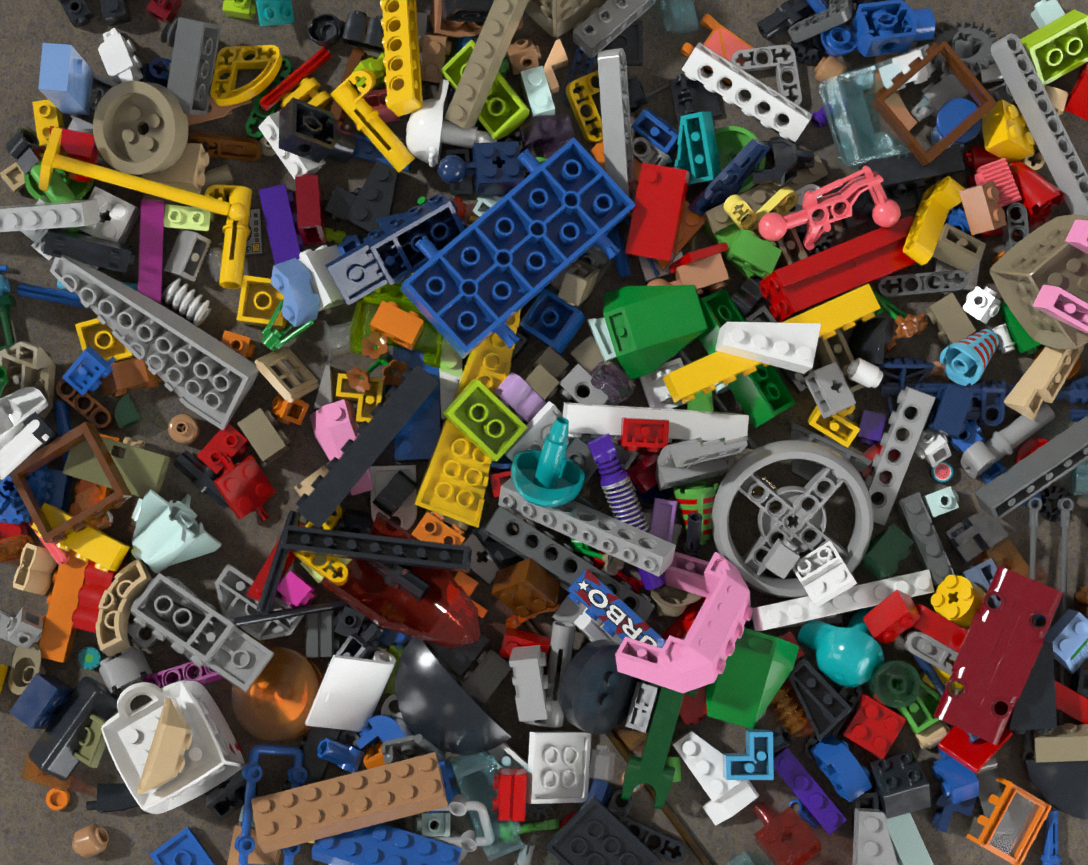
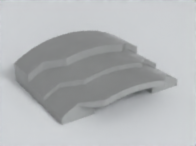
[655,436,748,491]

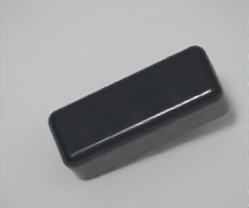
[29,676,119,781]

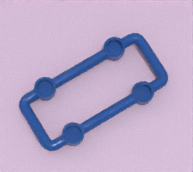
[234,744,308,865]

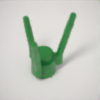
[261,299,314,352]

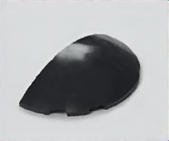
[395,633,512,755]
[1025,758,1088,819]

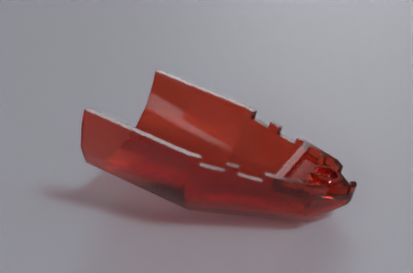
[322,512,480,648]

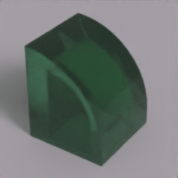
[115,394,144,430]

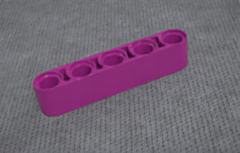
[138,199,164,305]
[142,662,224,688]

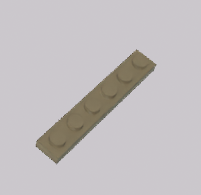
[703,155,829,234]

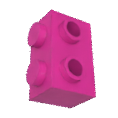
[277,571,318,607]

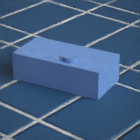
[38,43,94,115]

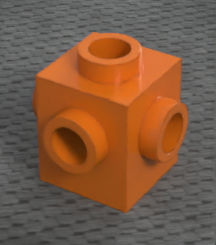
[271,393,309,425]

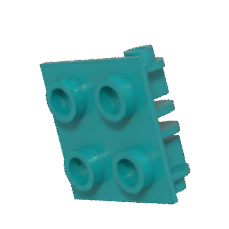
[256,0,295,27]

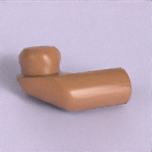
[918,361,950,380]

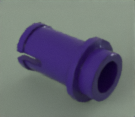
[811,100,839,128]

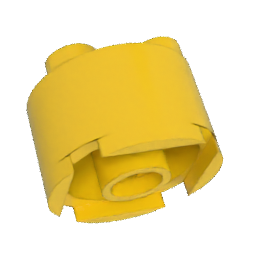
[931,575,986,628]

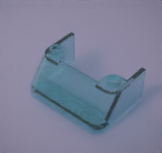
[819,58,909,166]
[449,752,524,861]

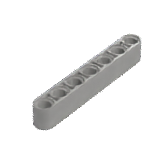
[598,48,636,203]

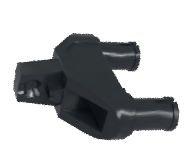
[752,137,814,186]

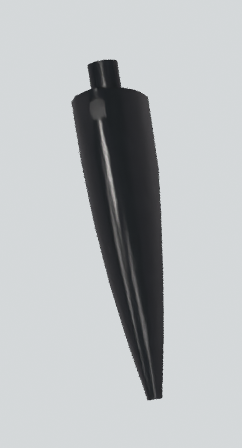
[86,783,139,813]

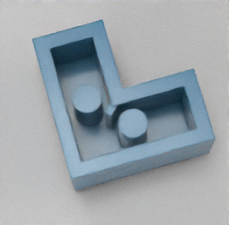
[723,729,774,780]

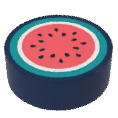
[930,461,954,483]

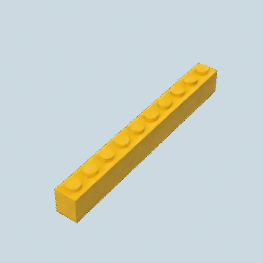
[663,284,881,404]

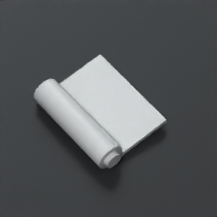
[305,651,396,732]

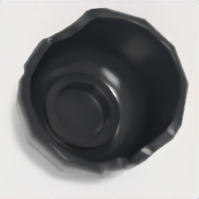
[307,14,343,47]

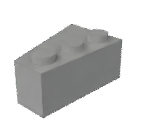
[509,645,552,722]
[853,808,898,865]

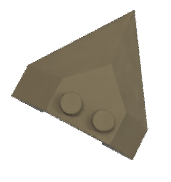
[0,341,56,420]

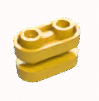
[281,77,332,109]

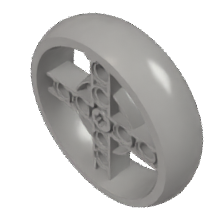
[711,440,873,599]

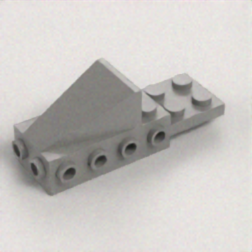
[130,573,274,693]

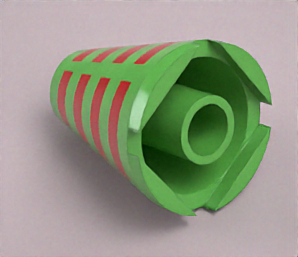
[673,481,719,545]

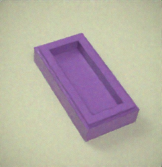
[650,498,678,543]

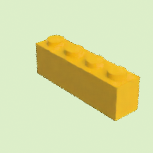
[31,503,130,573]

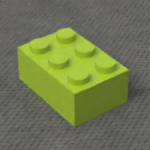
[1020,9,1088,86]
[442,379,528,462]

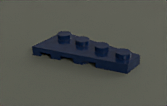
[688,138,771,216]

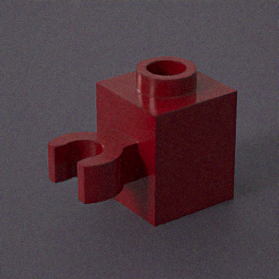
[146,0,183,24]

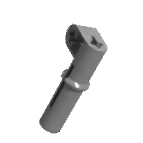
[960,401,1055,479]
[522,621,576,728]

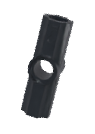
[757,0,814,40]
[173,450,229,509]
[365,561,432,602]

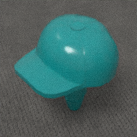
[511,417,585,508]
[797,605,884,687]

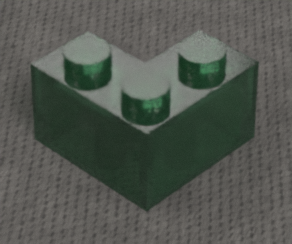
[860,523,914,580]

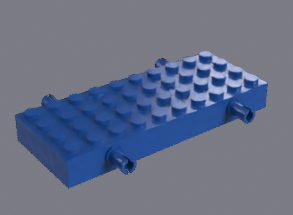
[401,137,636,359]

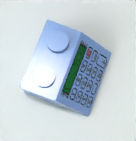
[1044,609,1088,674]

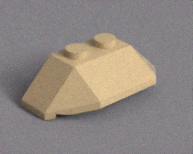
[136,697,192,794]

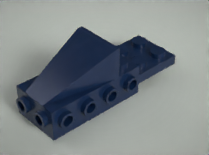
[325,194,467,306]

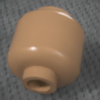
[814,56,848,89]
[168,414,200,444]
[72,824,109,858]

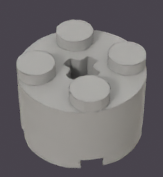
[99,646,153,694]

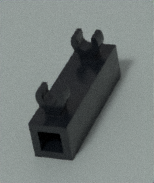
[43,228,135,273]

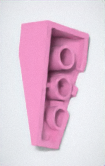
[310,399,375,496]

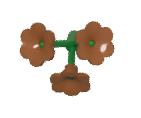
[346,332,408,393]

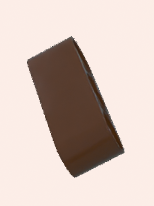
[56,379,116,430]

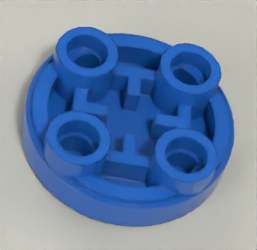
[936,98,982,144]

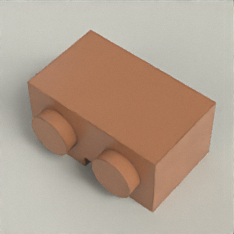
[959,181,1007,235]

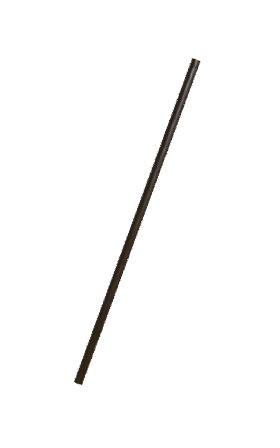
[516,614,714,865]

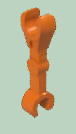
[505,603,559,629]

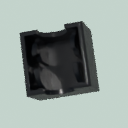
[869,751,931,819]

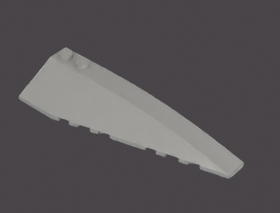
[50,254,259,430]

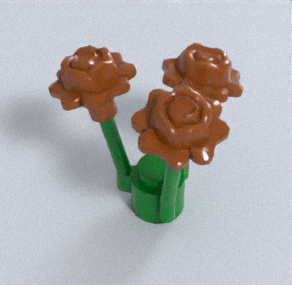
[873,291,928,353]

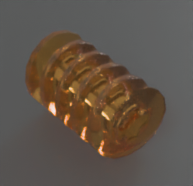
[769,684,809,736]

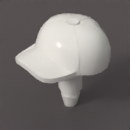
[406,79,497,167]
[0,387,48,450]

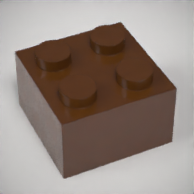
[492,558,560,618]

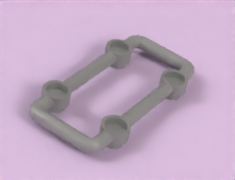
[404,794,494,852]

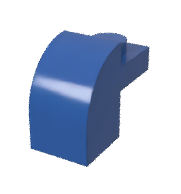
[356,715,413,749]

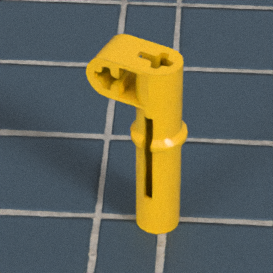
[330,68,415,173]
[205,184,252,289]

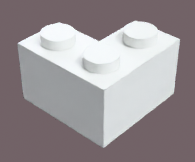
[877,44,936,90]

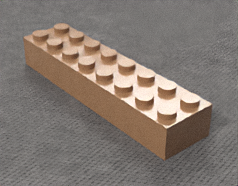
[251,752,449,853]

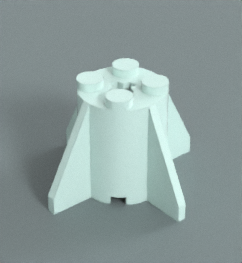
[131,489,222,573]

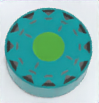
[78,646,102,670]

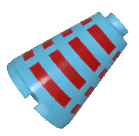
[940,329,999,386]

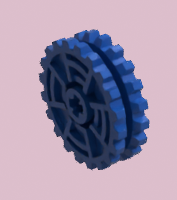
[0,454,54,524]

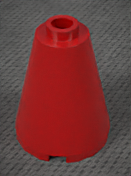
[1008,161,1065,224]

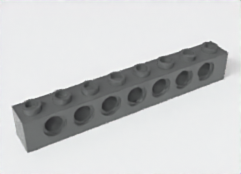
[483,506,655,622]

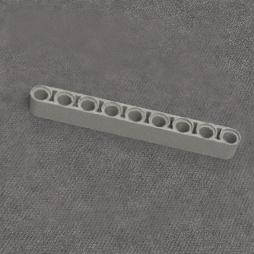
[991,34,1088,216]

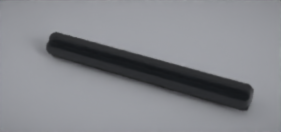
[256,510,301,616]

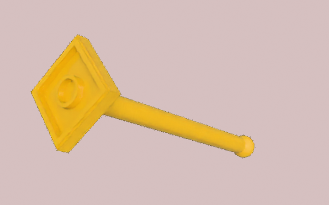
[38,127,246,221]

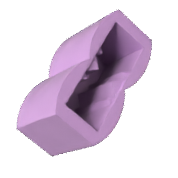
[493,372,547,424]

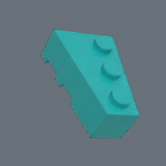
[674,111,721,185]

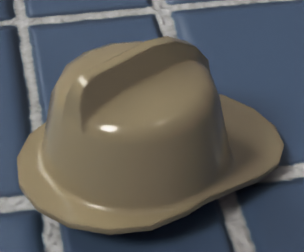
[651,585,702,617]
[8,642,46,695]

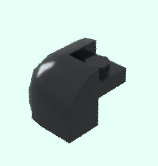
[945,514,1009,563]

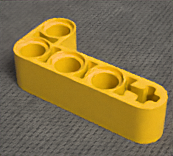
[903,176,966,266]

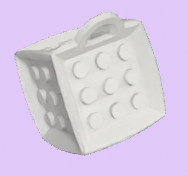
[101,680,245,814]

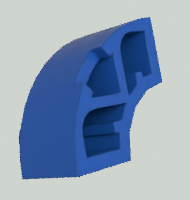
[810,735,872,802]

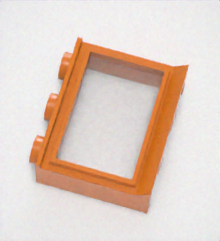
[966,776,1052,865]

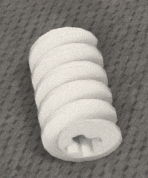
[161,278,211,327]

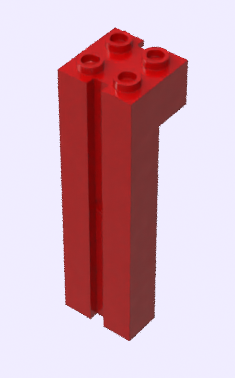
[759,215,917,323]

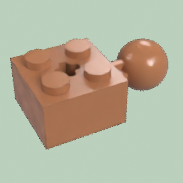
[647,253,729,298]

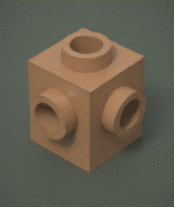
[507,38,541,75]

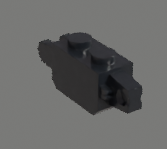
[327,623,385,669]

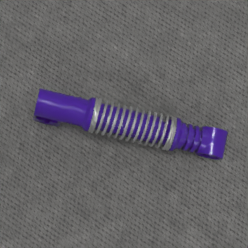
[587,433,667,590]

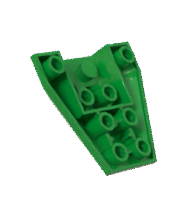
[603,285,709,380]
[706,628,799,729]

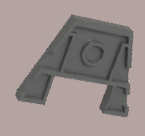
[565,433,639,511]

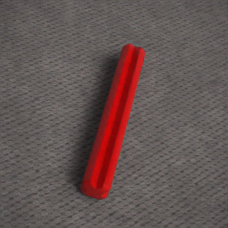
[259,48,331,111]

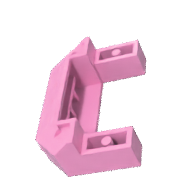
[615,552,753,693]

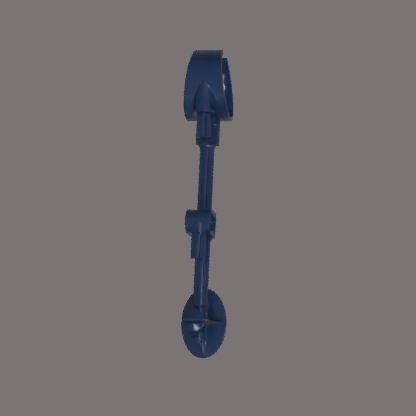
[871,357,1088,426]

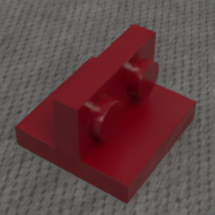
[624,441,675,494]

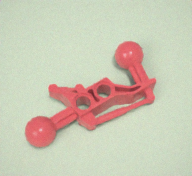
[759,165,901,250]

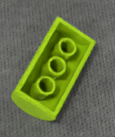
[440,40,530,140]

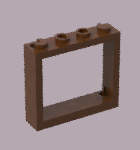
[871,41,997,166]
[9,422,132,545]

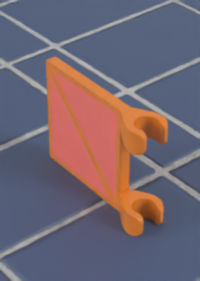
[680,14,753,85]

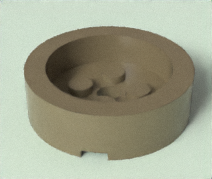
[93,81,189,175]

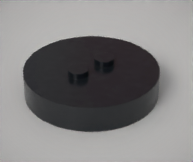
[560,639,641,734]

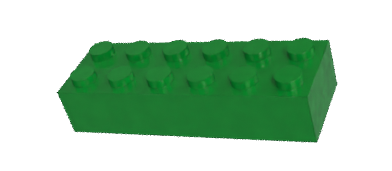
[699,288,796,428]

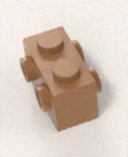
[419,33,452,83]

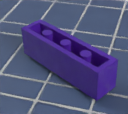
[259,184,304,265]
[773,747,847,835]

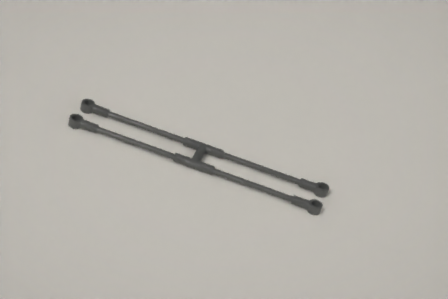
[1020,497,1074,762]

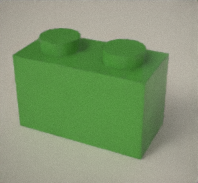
[725,229,782,279]

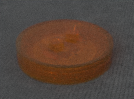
[231,647,323,741]

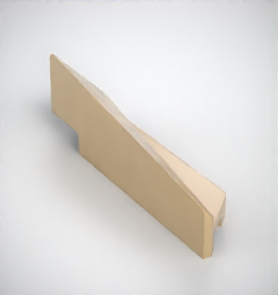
[1004,345,1084,420]

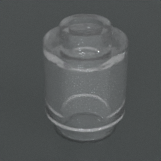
[205,247,223,282]

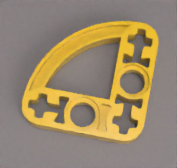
[210,45,283,106]

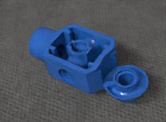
[821,0,935,57]

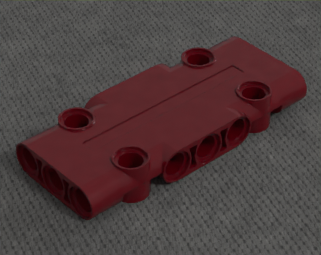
[933,566,1064,745]

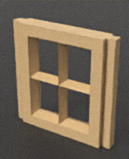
[254,346,320,403]

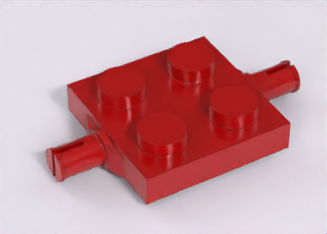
[213,453,277,522]

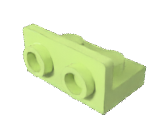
[164,204,215,232]

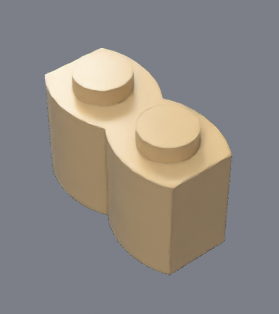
[13,543,57,596]

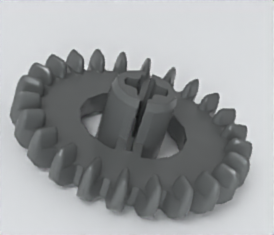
[926,20,1000,75]

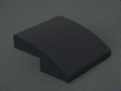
[848,318,894,364]

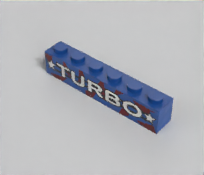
[567,569,666,648]

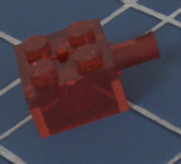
[753,802,822,865]

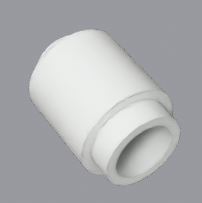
[847,358,883,388]

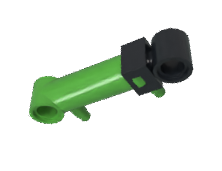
[7,128,81,232]

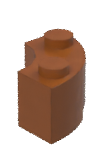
[100,357,163,398]

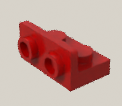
[618,417,669,452]

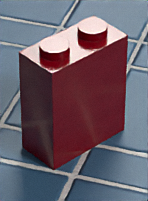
[295,174,327,246]

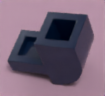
[931,789,977,833]

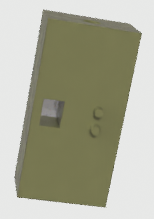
[63,437,170,498]

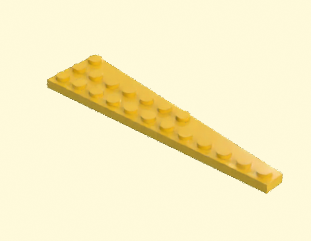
[414,309,521,528]

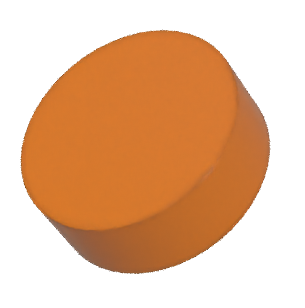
[46,787,70,811]

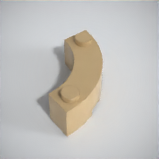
[96,559,152,657]

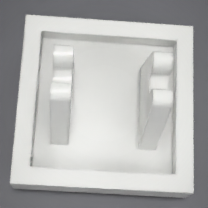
[639,358,687,409]

